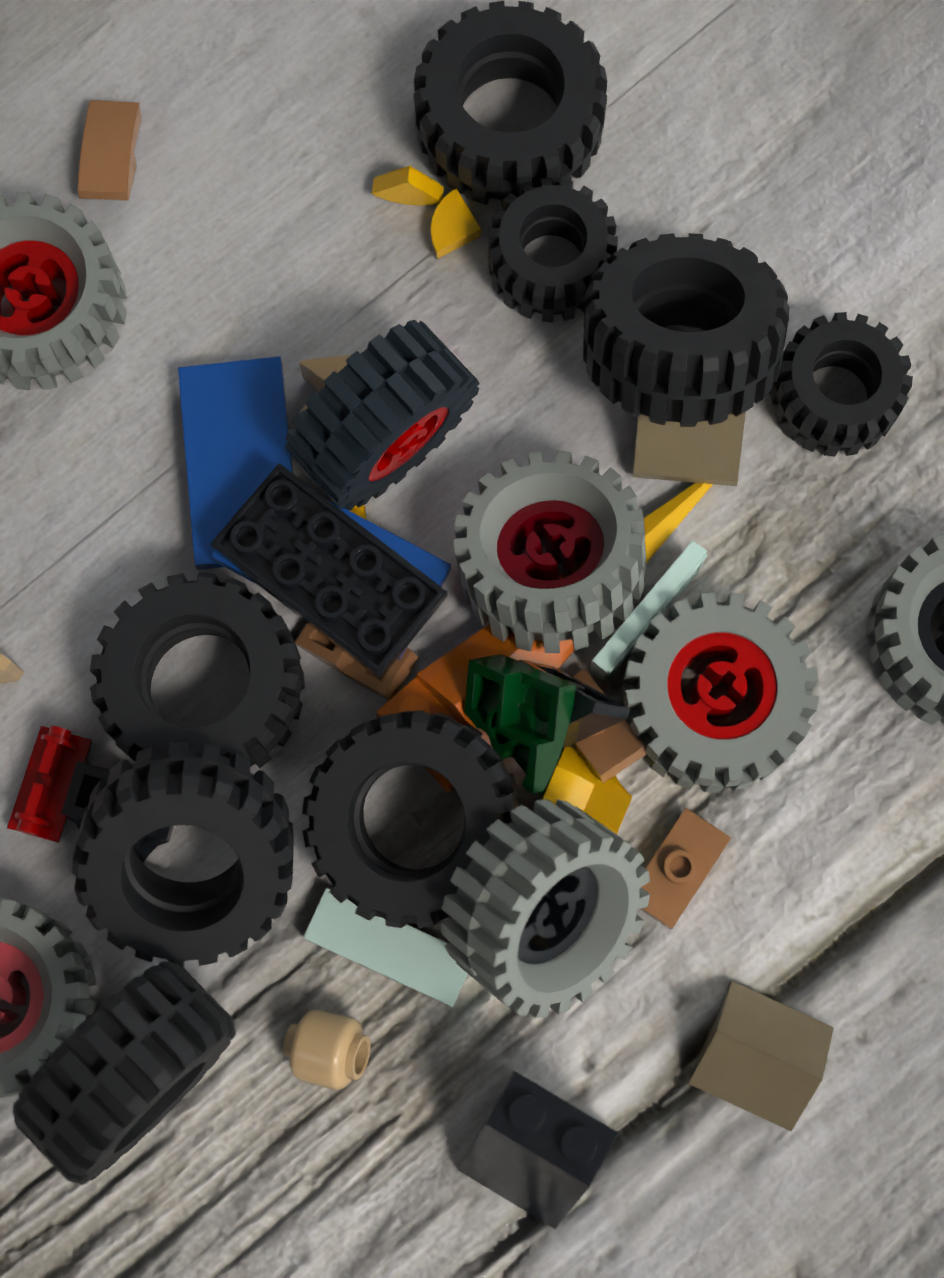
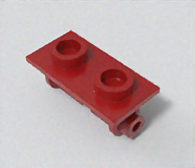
[7,725,93,843]

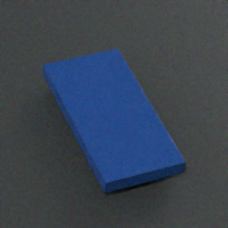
[178,356,293,570]

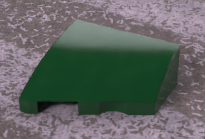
[464,654,576,793]

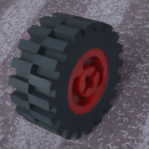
[285,320,479,510]

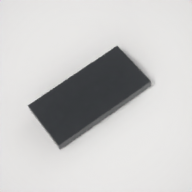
[210,463,448,679]

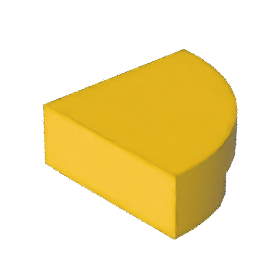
[372,165,444,206]
[431,189,481,259]

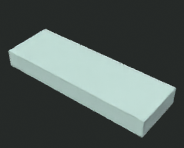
[589,540,707,683]
[303,888,468,1007]

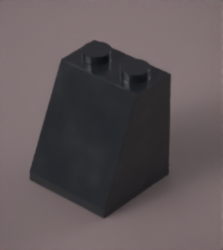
[458,1070,619,1229]

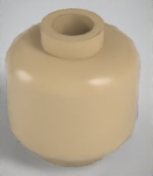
[283,1009,371,1090]

